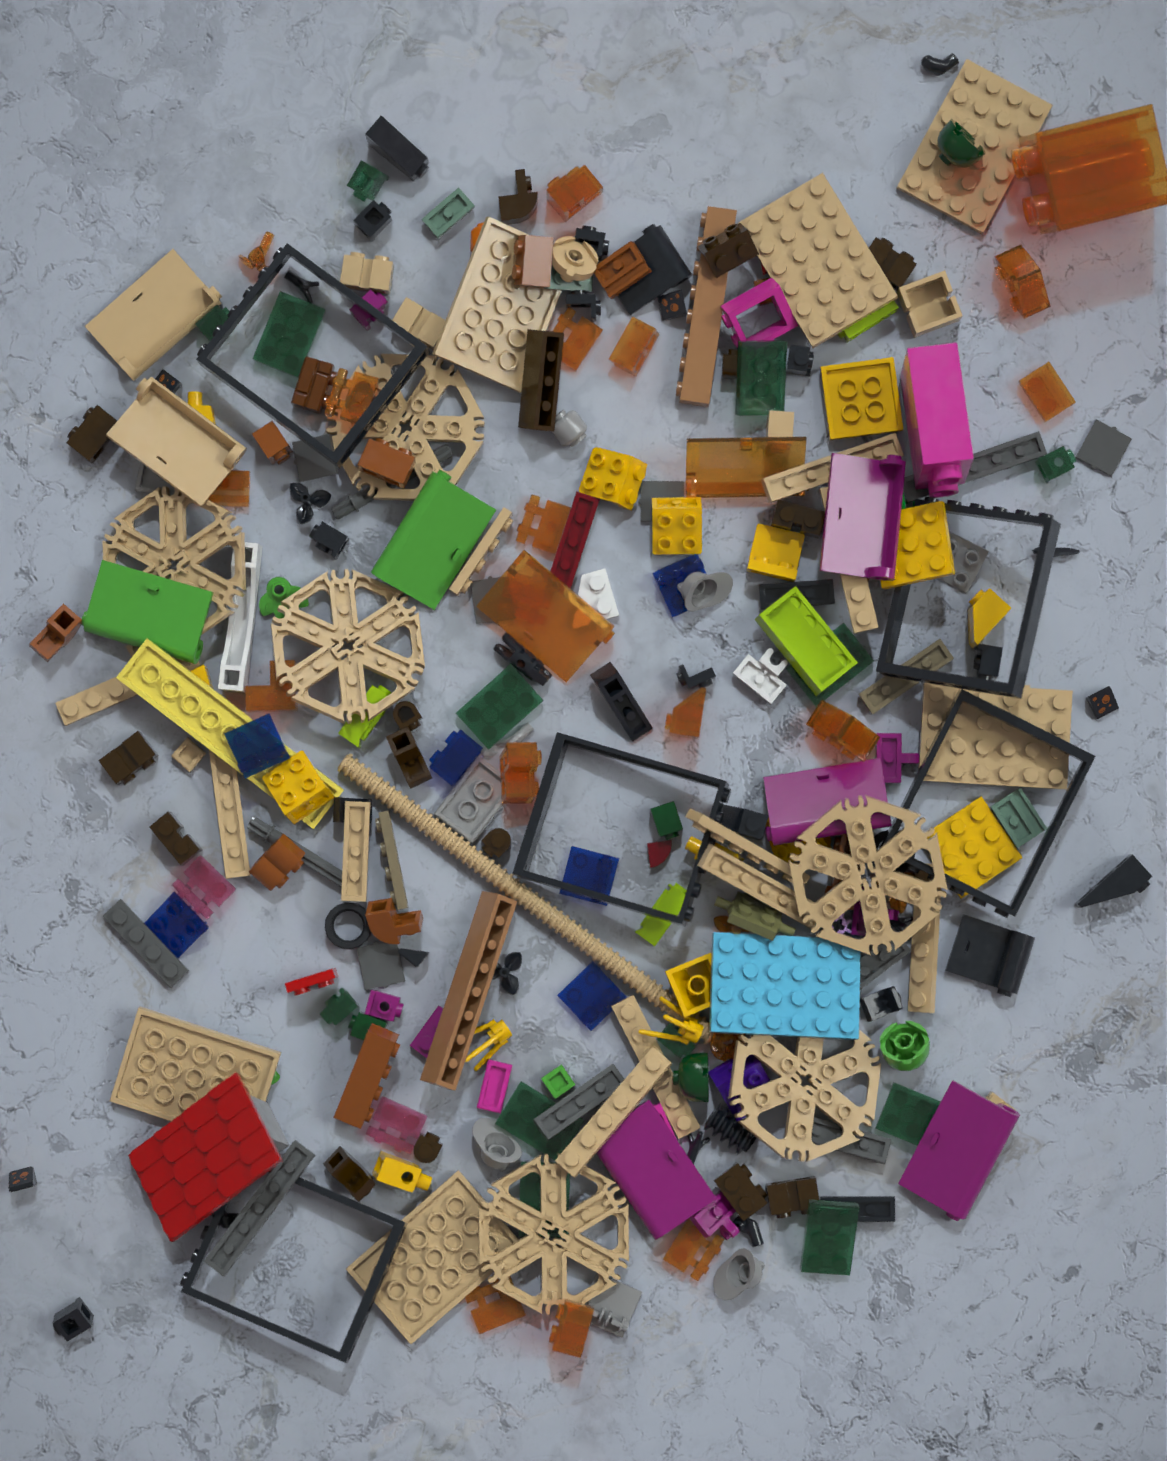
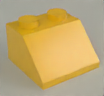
[967,588,1011,648]
[665,952,712,1017]

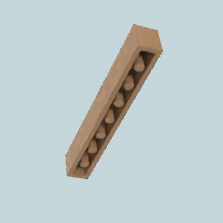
[676,206,737,407]
[420,891,517,1091]

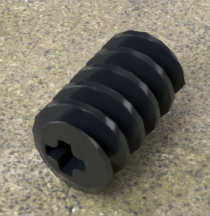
[704,1103,757,1155]

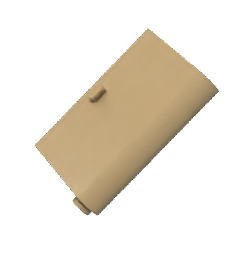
[85,249,222,381]
[106,377,247,507]

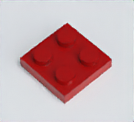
[285,968,339,996]

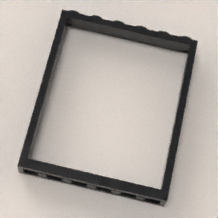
[196,243,430,469]
[876,497,1061,699]
[880,689,1096,918]
[512,732,731,927]
[180,1168,408,1363]

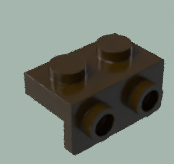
[698,223,759,278]
[714,1162,768,1221]

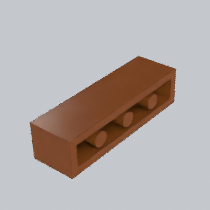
[333,1023,401,1129]

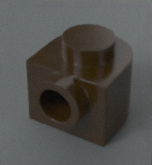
[722,349,748,380]
[393,701,423,731]
[481,828,511,858]
[413,1131,443,1163]

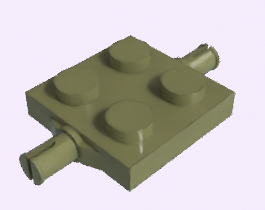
[714,891,796,941]

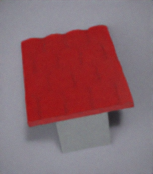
[128,1072,290,1242]

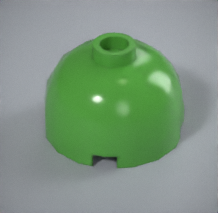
[880,1021,930,1071]

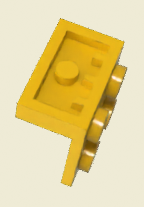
[652,497,702,555]
[746,524,805,582]
[262,750,335,824]

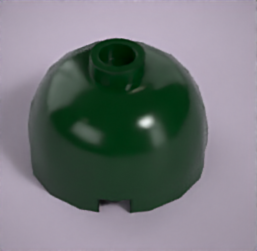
[937,119,986,168]
[673,1053,709,1102]

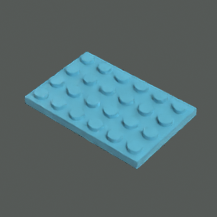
[709,932,860,1040]

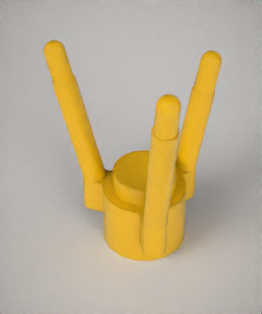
[638,996,704,1045]
[465,1019,513,1071]

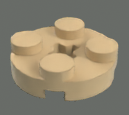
[552,236,598,282]

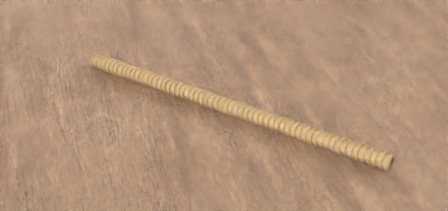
[337,753,717,1045]

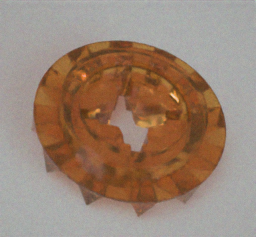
[710,1033,746,1061]

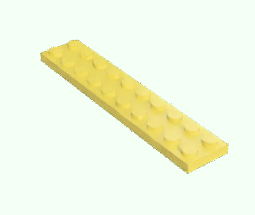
[116,638,344,829]

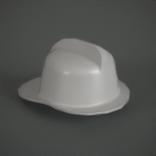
[677,572,733,612]
[472,1118,522,1172]
[713,1248,765,1300]

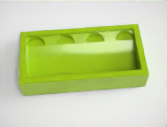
[754,586,858,696]

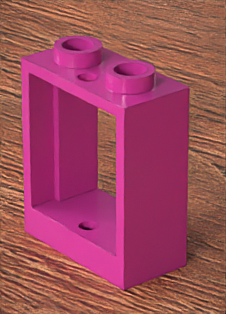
[721,278,798,354]

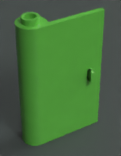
[371,469,496,610]
[81,560,214,664]

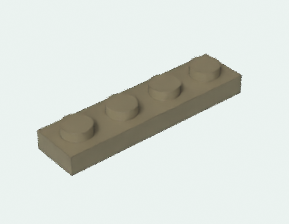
[858,639,954,715]
[375,811,409,910]

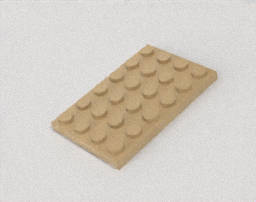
[897,59,1053,234]
[738,173,898,348]
[432,217,574,393]
[918,683,1073,790]
[110,1006,281,1121]
[346,1170,519,1344]

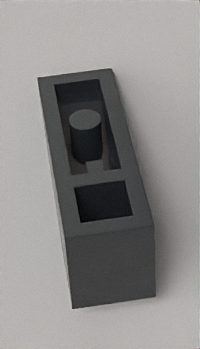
[590,662,653,742]
[1075,854,1153,908]

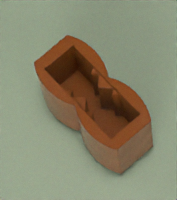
[249,833,305,891]

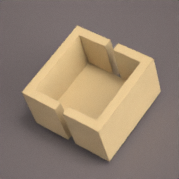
[896,270,962,338]

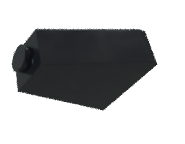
[365,115,429,181]
[721,804,769,840]

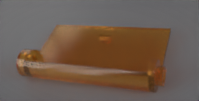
[686,437,809,498]
[476,550,615,682]

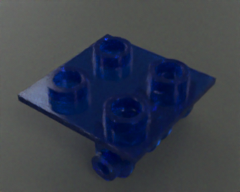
[652,554,706,618]
[224,713,290,779]
[559,846,619,906]
[145,891,209,958]
[557,961,626,1031]

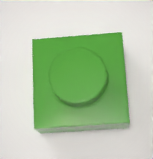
[541,1064,576,1099]

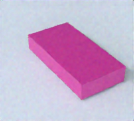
[477,1059,512,1114]

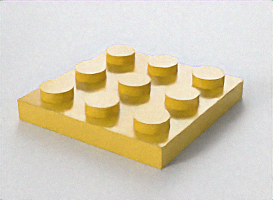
[820,357,904,440]
[880,501,955,590]
[927,796,1023,899]

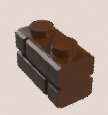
[291,356,338,414]

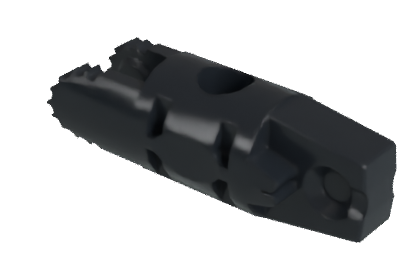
[493,632,552,686]

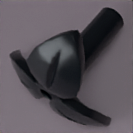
[290,482,331,524]
[492,952,522,995]

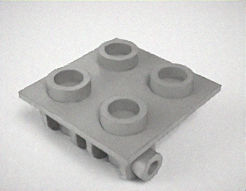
[938,531,989,593]
[577,1273,642,1338]

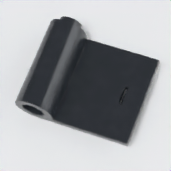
[617,224,692,315]
[945,914,1035,997]

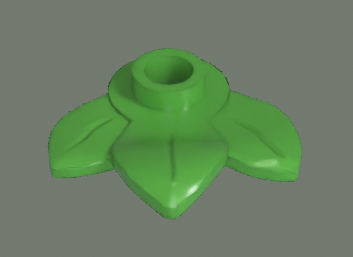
[259,576,309,619]

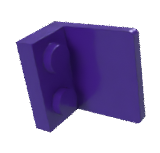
[708,1054,770,1121]

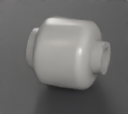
[551,410,587,447]

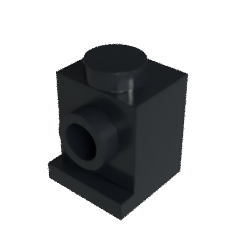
[353,200,392,242]
[786,345,814,377]
[309,521,349,560]
[973,644,1003,680]
[53,1297,94,1342]

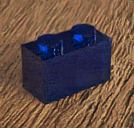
[429,729,484,787]

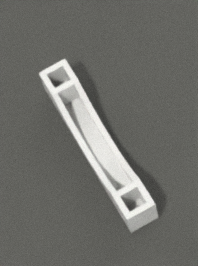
[218,542,263,693]

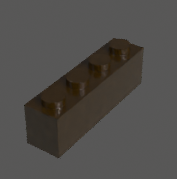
[518,329,564,432]

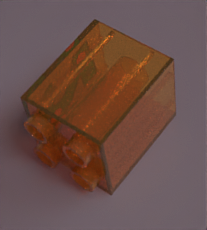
[1011,104,1167,234]

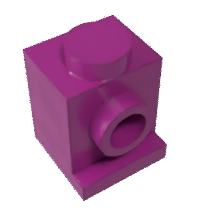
[349,289,388,331]
[364,989,404,1022]

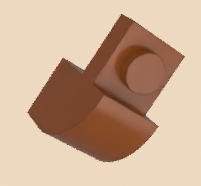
[29,603,82,662]
[365,898,423,944]

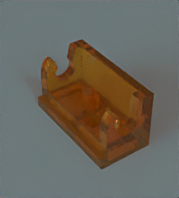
[609,316,660,377]

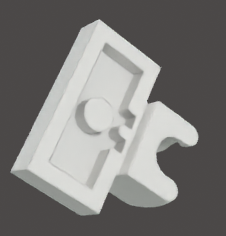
[733,648,788,705]

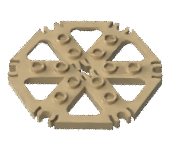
[326,354,485,501]
[103,486,246,634]
[271,569,425,724]
[789,795,948,955]
[728,1030,881,1162]
[478,1153,629,1315]

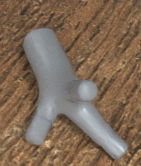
[496,722,534,756]

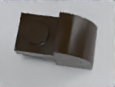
[498,169,538,225]
[386,726,433,789]
[323,1146,376,1202]

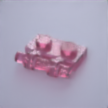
[172,855,237,920]
[366,1096,428,1154]

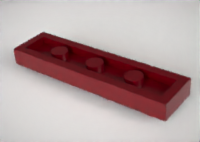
[546,491,600,593]

